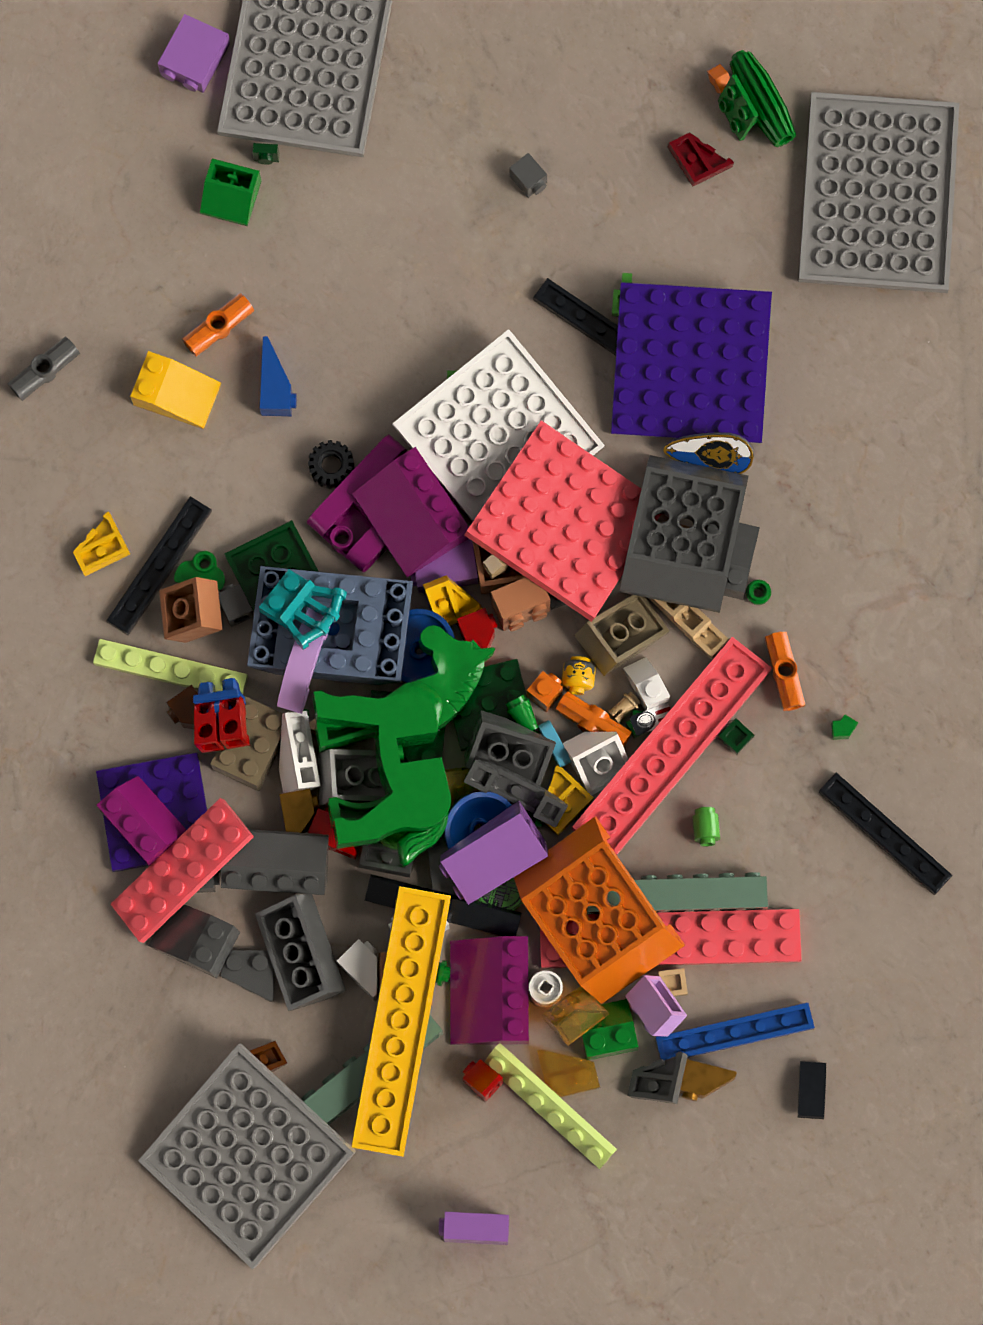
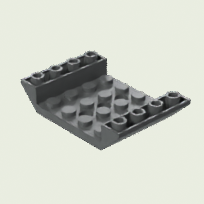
[620,455,749,613]

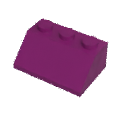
[96,776,186,866]

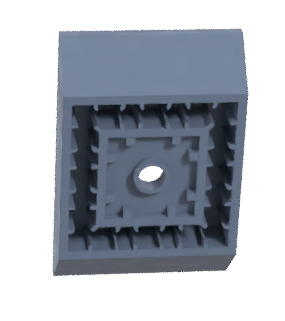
[247,566,413,685]

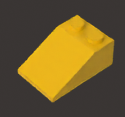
[130,351,221,429]

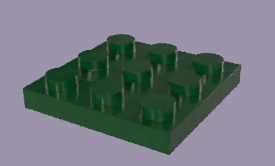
[224,520,319,612]
[453,659,535,751]

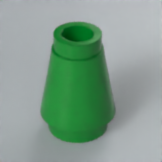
[506,695,538,731]

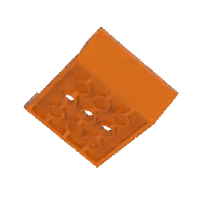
[514,816,685,1004]

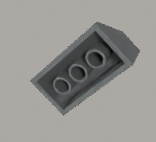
[221,829,329,895]
[255,894,346,1011]

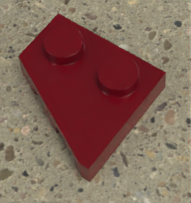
[667,132,734,187]

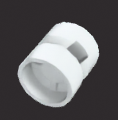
[529,971,563,1009]

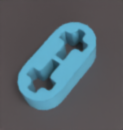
[538,720,571,767]

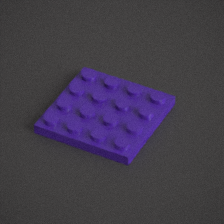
[96,753,207,872]

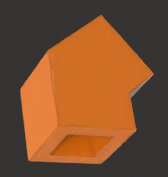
[707,64,730,93]

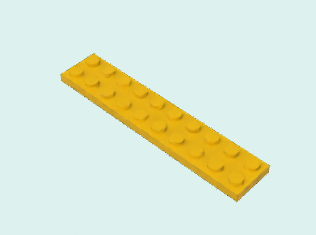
[351,886,451,1157]

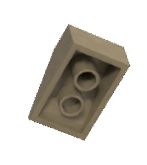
[574,595,670,676]

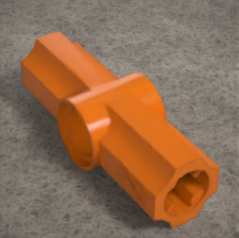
[182,293,254,357]
[765,631,805,711]
[556,691,632,747]

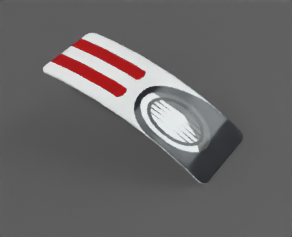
[630,703,671,736]

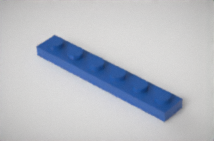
[655,1002,815,1061]

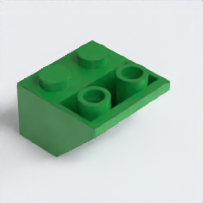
[200,158,262,226]

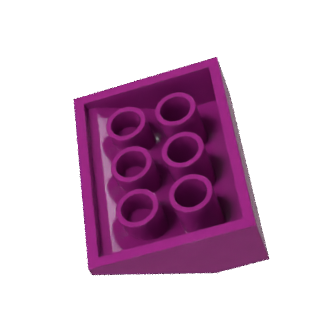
[352,447,469,577]
[450,936,529,1045]

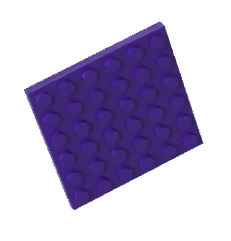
[611,282,772,443]

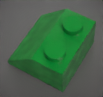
[576,999,639,1061]

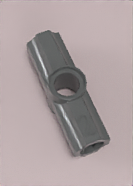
[8,336,80,401]

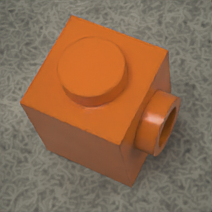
[527,671,563,712]

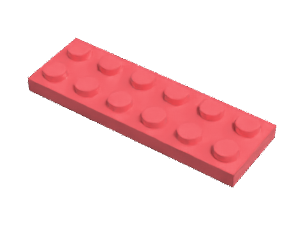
[111,798,254,943]

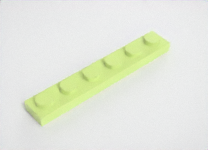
[93,639,248,694]
[484,1043,617,1169]

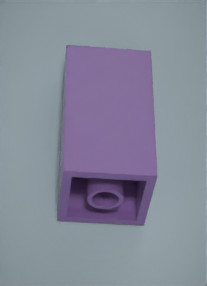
[439,800,548,905]

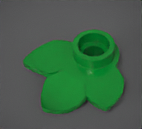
[174,551,225,591]

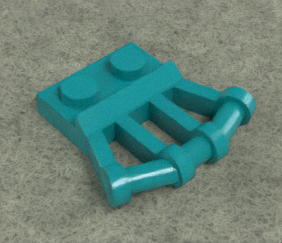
[259,569,347,650]

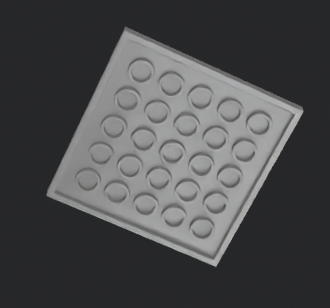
[138,1043,356,1269]

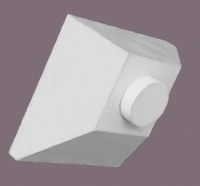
[563,732,629,795]

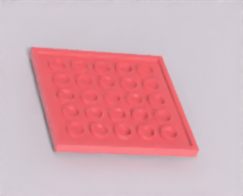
[464,421,661,622]

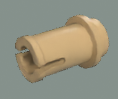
[607,691,641,723]

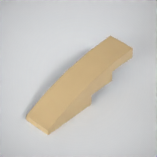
[649,598,730,660]

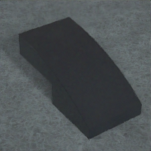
[797,1061,826,1119]

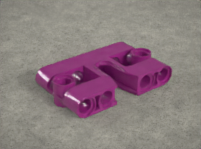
[306,434,444,573]

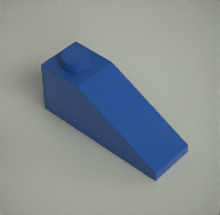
[260,336,297,417]

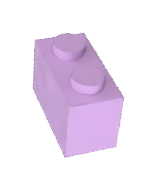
[625,975,687,1037]

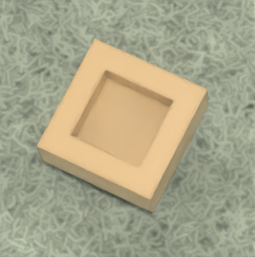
[658,968,688,997]

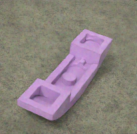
[277,608,330,714]

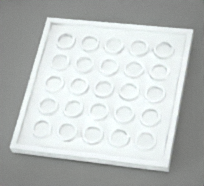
[392,329,605,522]

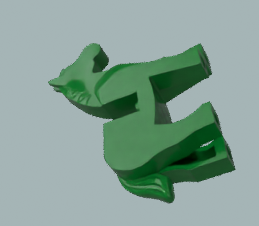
[312,626,495,866]

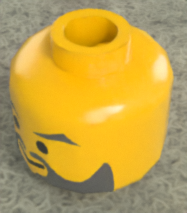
[561,656,596,695]

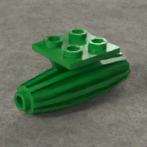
[717,50,796,147]

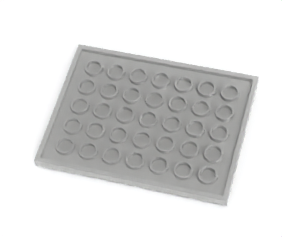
[217,0,392,157]
[798,92,959,293]

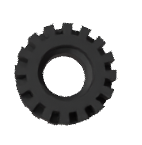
[308,440,355,489]

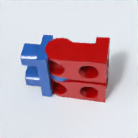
[193,678,250,753]

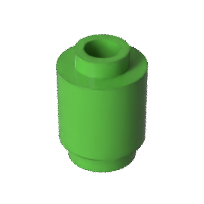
[693,807,720,847]

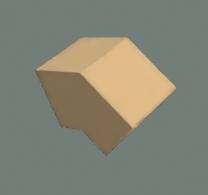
[483,555,509,579]

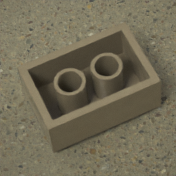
[210,696,283,791]

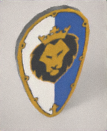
[663,432,754,474]

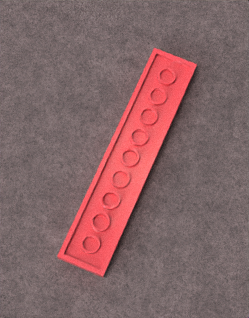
[572,637,772,855]
[540,909,802,969]

